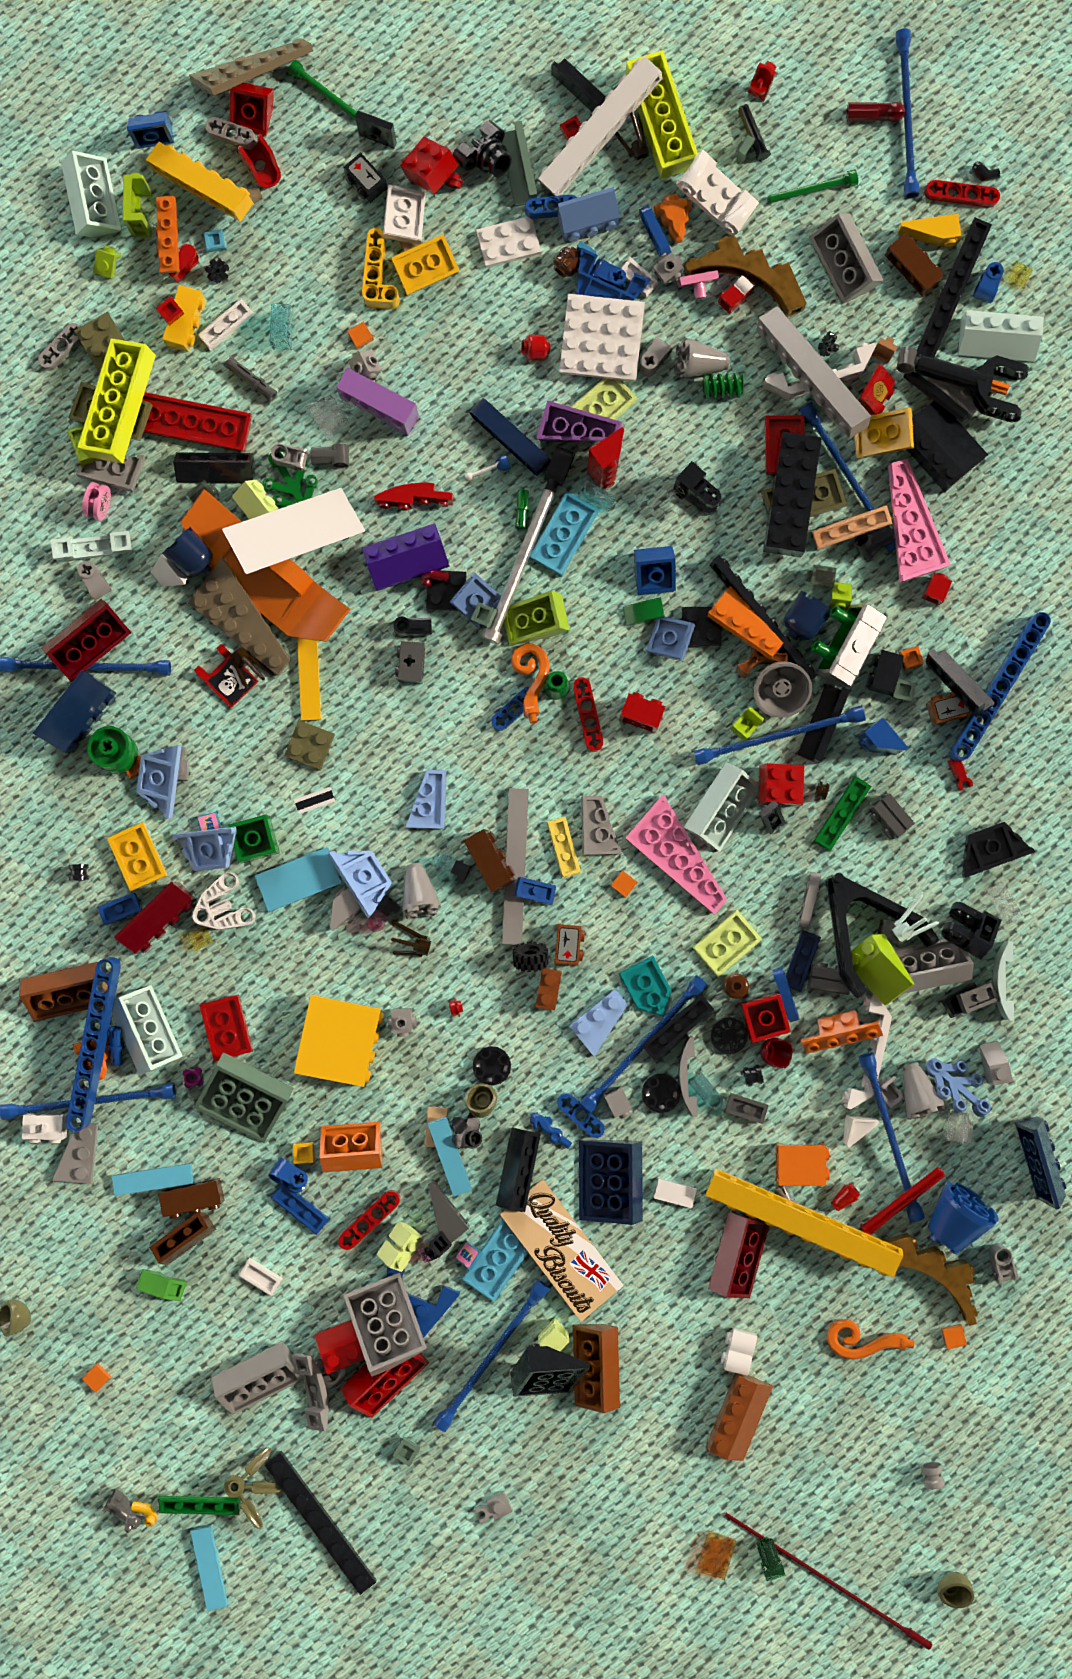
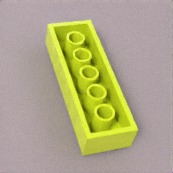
[625,50,698,179]
[77,338,156,464]

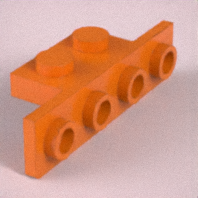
[155,196,180,274]
[801,1010,883,1053]

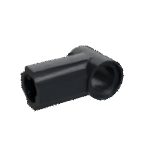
[854,525,896,560]
[393,616,432,638]

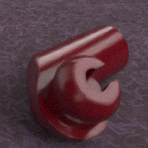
[420,570,449,587]

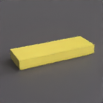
[547,817,581,878]

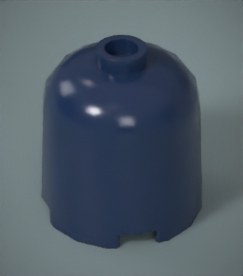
[162,527,213,577]
[783,591,831,641]

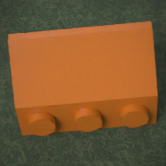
[319,1122,382,1173]

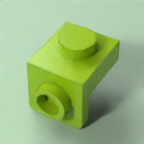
[93,246,121,279]
[829,582,852,612]
[730,707,764,741]

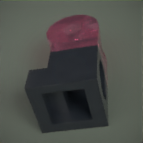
[367,896,402,932]
[416,1231,452,1263]

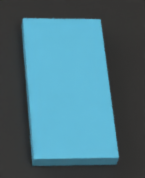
[529,491,600,577]
[255,847,342,912]
[461,1219,528,1302]

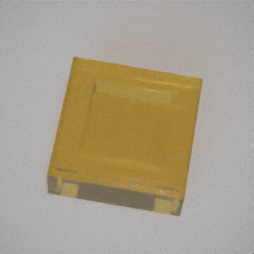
[1006,261,1033,288]
[187,926,214,951]

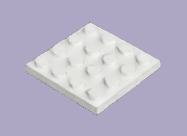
[559,294,645,382]

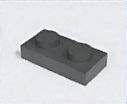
[956,982,999,1014]
[725,1092,769,1124]

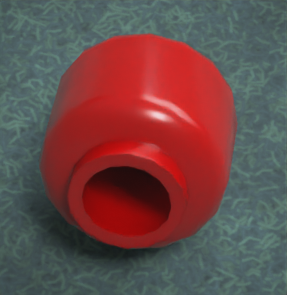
[521,334,551,361]

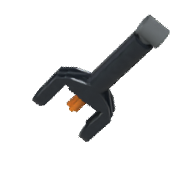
[896,346,1029,423]

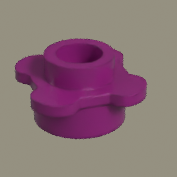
[182,1067,204,1088]

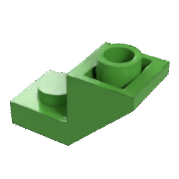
[136,1269,187,1301]

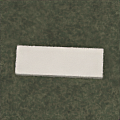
[197,299,254,351]

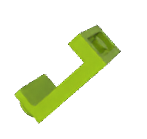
[123,173,152,237]

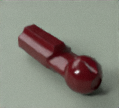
[846,102,905,122]

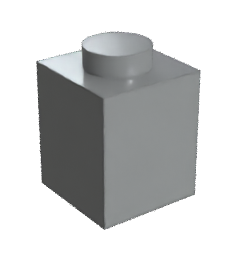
[604,1086,633,1119]

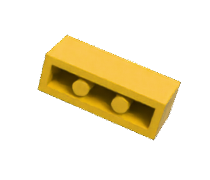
[162,285,206,352]

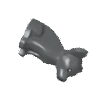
[102,1488,147,1533]

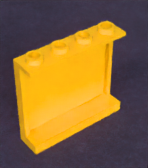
[294,994,383,1087]

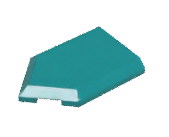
[618,955,671,1017]

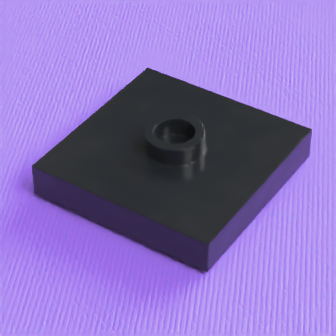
[355,111,397,149]

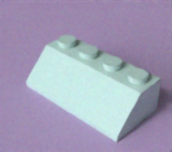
[61,150,121,237]
[958,310,1044,363]
[684,762,759,852]
[112,985,182,1076]

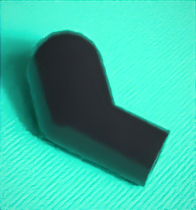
[972,161,1000,181]

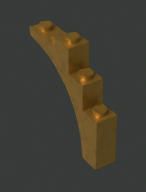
[683,235,807,318]
[870,1233,978,1326]

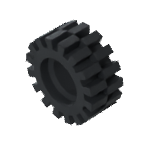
[513,941,548,972]

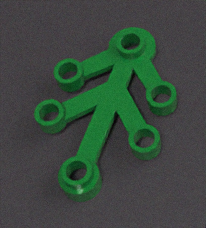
[263,452,318,507]

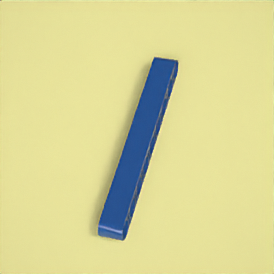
[949,612,1051,762]
[66,957,121,1132]

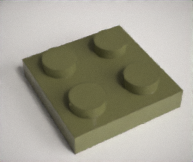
[284,720,335,770]

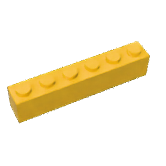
[146,141,254,222]

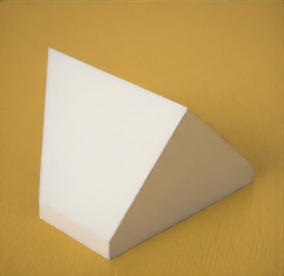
[151,554,188,587]
[843,1114,880,1148]

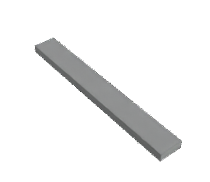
[502,788,529,945]

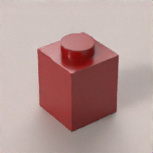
[921,573,952,606]

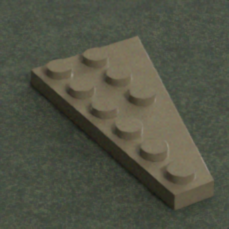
[189,38,313,96]
[188,557,291,675]

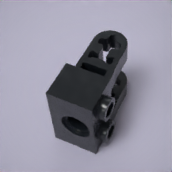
[673,461,721,515]
[941,902,1002,960]

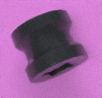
[68,864,89,881]
[743,1064,764,1087]

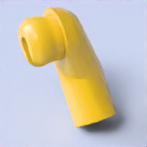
[131,1501,157,1527]

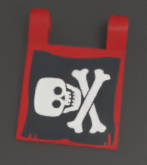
[194,644,259,708]

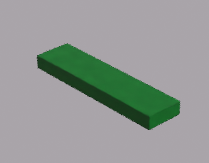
[813,776,872,852]

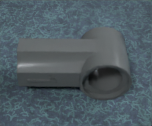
[310,444,349,467]

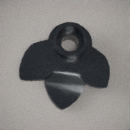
[452,1113,482,1149]

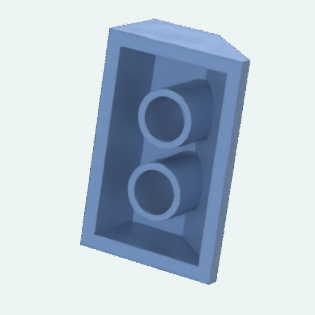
[557,187,619,242]

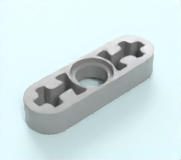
[205,117,257,150]
[38,323,81,371]
[798,872,821,929]

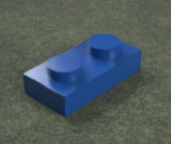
[514,877,556,905]
[97,893,142,925]

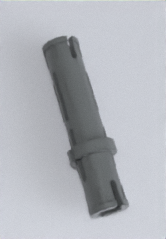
[225,357,277,402]

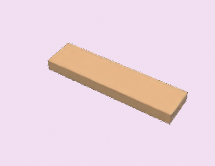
[811,505,893,550]

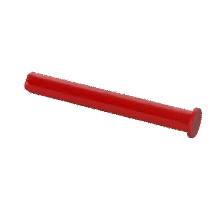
[860,1167,945,1236]

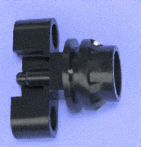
[453,120,512,177]

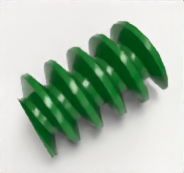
[702,373,743,399]

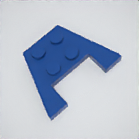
[576,248,650,301]
[387,1266,460,1338]

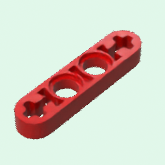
[924,180,1000,208]
[573,677,603,752]
[338,1190,400,1250]

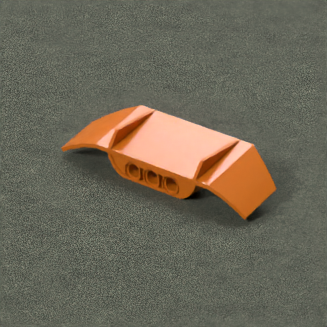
[181,489,351,642]

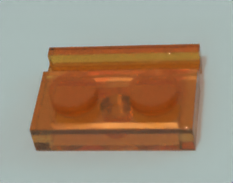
[696,1530,736,1581]

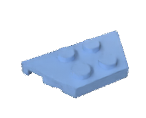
[137,745,182,819]
[172,827,236,871]
[328,851,392,918]

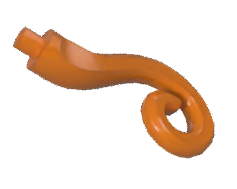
[511,643,550,724]
[826,1319,915,1359]

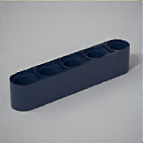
[469,398,551,476]

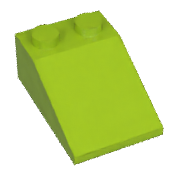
[504,590,570,646]
[851,934,914,1006]

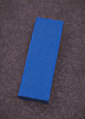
[271,1185,330,1235]

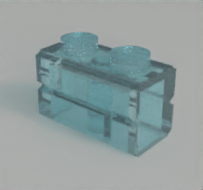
[269,304,294,350]

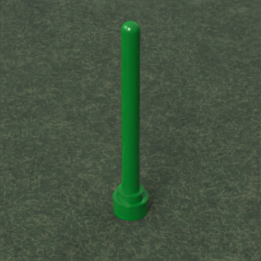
[288,60,357,120]
[767,169,858,203]

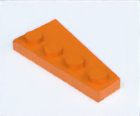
[707,586,783,660]

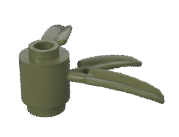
[224,1447,282,1529]

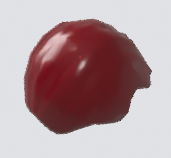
[760,1038,793,1068]

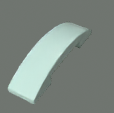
[51,531,132,560]
[992,941,1014,1021]

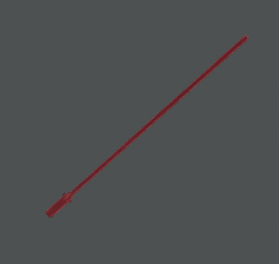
[725,1512,932,1650]

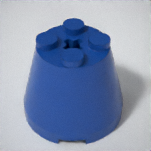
[928,1181,999,1255]

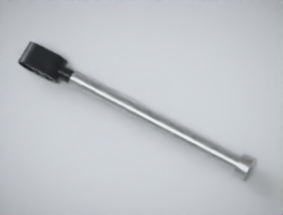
[481,446,575,645]

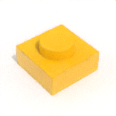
[293,1142,314,1164]

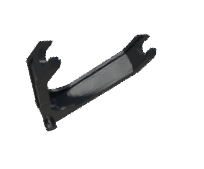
[825,873,939,998]

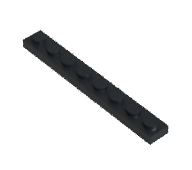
[916,217,992,358]
[709,555,816,681]
[265,1451,377,1595]

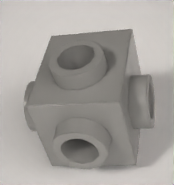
[652,252,684,286]
[348,350,382,381]
[388,1008,417,1037]

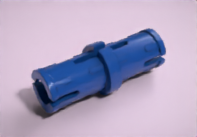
[108,1026,124,1066]

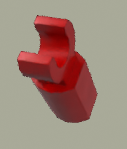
[947,756,973,791]

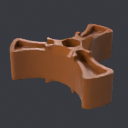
[736,647,788,679]

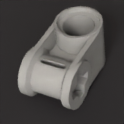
[640,337,673,377]
[271,444,310,472]
[78,561,112,600]
[989,1243,1018,1285]

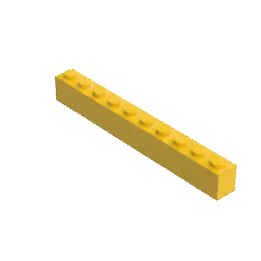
[706,1168,903,1277]

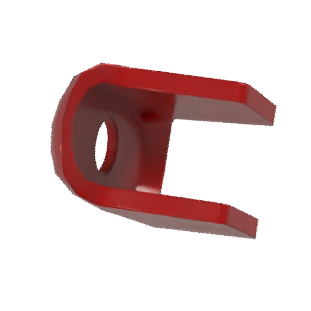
[237,133,281,188]

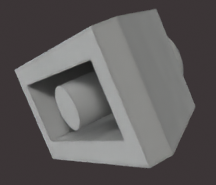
[330,887,361,931]
[978,1041,1013,1086]

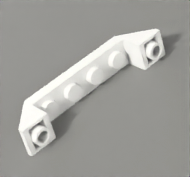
[763,343,876,400]
[842,991,892,1109]

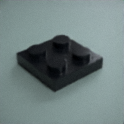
[426,570,467,611]
[681,606,722,646]

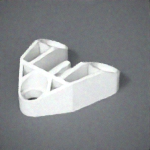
[192,872,256,929]

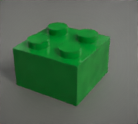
[228,814,280,864]

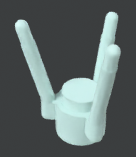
[892,894,939,942]

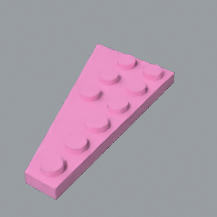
[888,458,951,583]
[625,794,727,914]

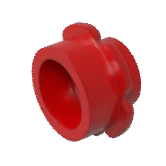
[445,173,463,189]
[449,998,463,1017]

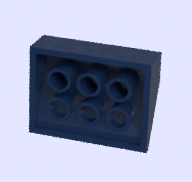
[33,670,116,754]
[1015,1116,1066,1210]
[579,1140,643,1225]

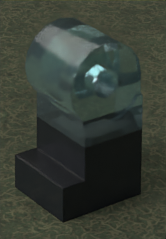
[434,854,471,884]

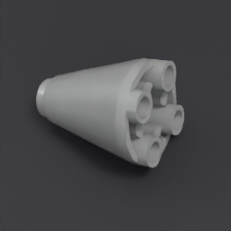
[674,338,730,378]
[402,863,441,920]
[903,1063,946,1120]

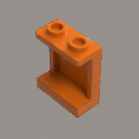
[776,1143,830,1186]

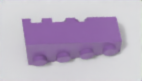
[336,368,419,436]
[536,400,624,443]

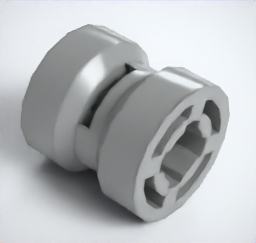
[921,1462,945,1490]

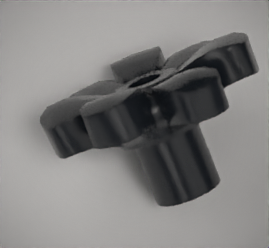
[205,258,229,283]
[818,331,839,357]

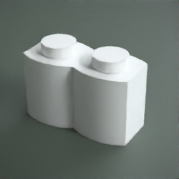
[721,1327,757,1376]

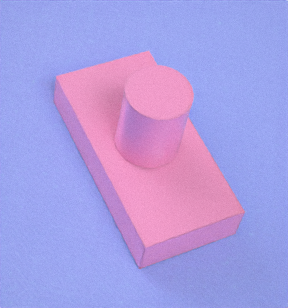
[677,270,719,299]

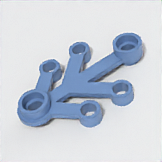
[925,1058,991,1117]

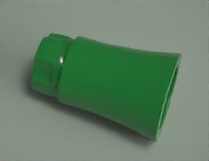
[543,671,570,700]

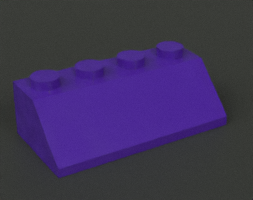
[362,523,450,591]

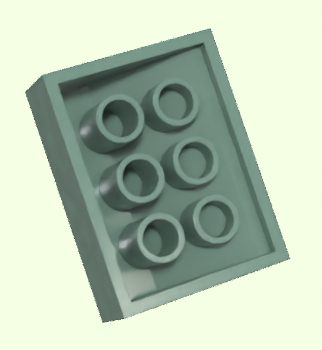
[194,1052,294,1143]

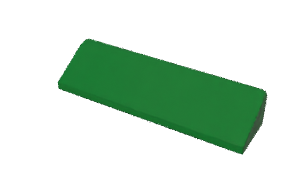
[158,1496,241,1515]

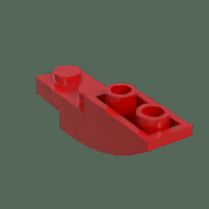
[374,482,454,511]

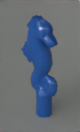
[530,1112,572,1149]

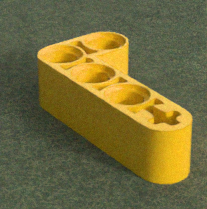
[362,228,400,310]

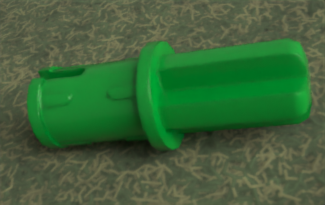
[514,489,530,529]

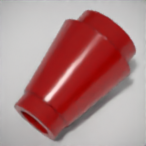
[831,1183,861,1212]

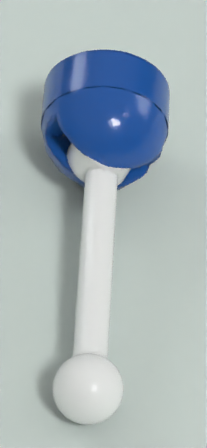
[465,454,511,480]

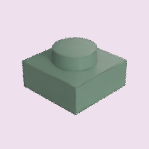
[736,135,755,164]
[471,602,498,628]
[891,679,916,703]
[392,1436,420,1466]

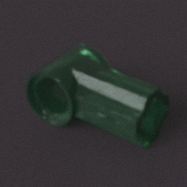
[756,1537,786,1582]

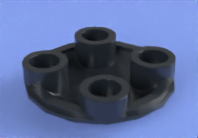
[472,1046,511,1086]
[642,1074,681,1113]

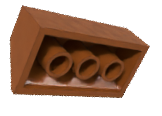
[19,962,107,1022]
[573,1324,620,1413]
[706,1373,773,1461]

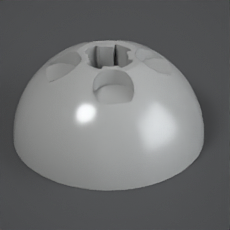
[754,662,812,718]

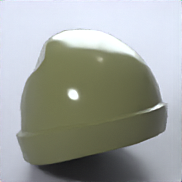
[465,1083,497,1118]
[0,1299,31,1337]
[937,1572,974,1608]

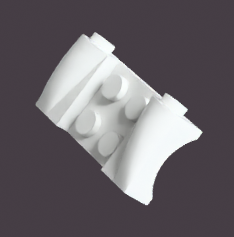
[675,150,759,236]

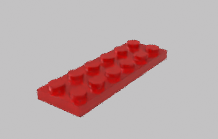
[142,392,252,453]

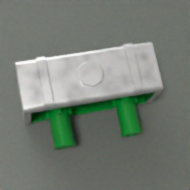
[811,604,887,687]

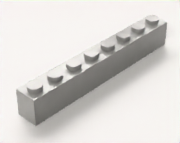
[757,306,871,438]

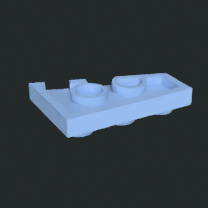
[405,770,447,829]
[570,989,628,1056]

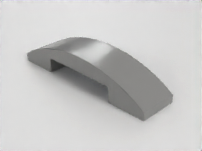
[678,1036,698,1117]
[291,1354,328,1431]

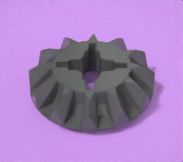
[317,1359,346,1389]

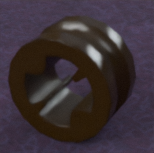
[815,781,830,800]

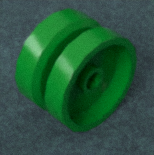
[87,726,138,774]

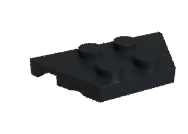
[962,822,1035,878]

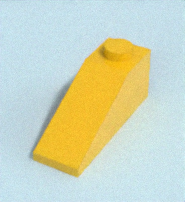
[897,214,962,248]

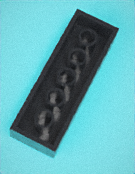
[763,432,822,558]

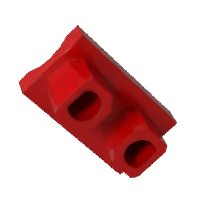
[748,61,777,102]

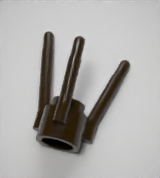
[615,112,649,160]
[230,647,274,689]
[391,920,432,957]

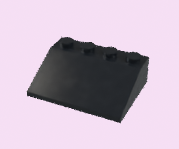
[906,401,988,492]
[510,1344,590,1397]

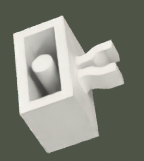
[22,1113,68,1143]

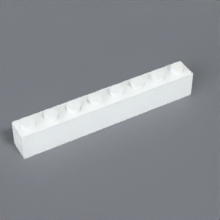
[538,55,663,196]

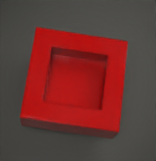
[560,115,581,141]
[156,296,184,326]

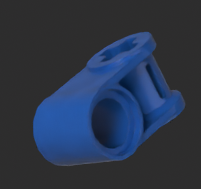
[590,259,626,290]
[973,262,1004,304]
[268,1158,308,1193]

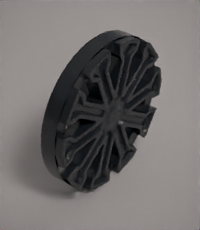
[711,1017,748,1054]

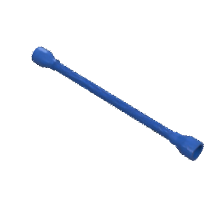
[895,28,920,198]
[799,402,896,553]
[0,657,171,676]
[694,705,866,765]
[580,975,708,1113]
[858,1052,925,1222]
[0,1083,176,1120]
[433,1279,550,1432]

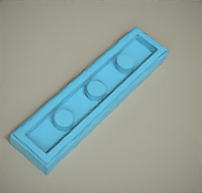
[428,1116,472,1197]
[112,1163,194,1196]
[190,1525,228,1611]

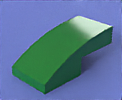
[623,597,665,626]

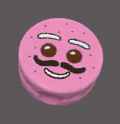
[82,482,111,521]

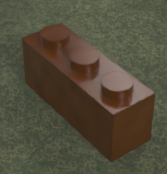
[885,233,944,297]
[464,829,515,892]
[158,1178,225,1219]
[149,1211,216,1265]

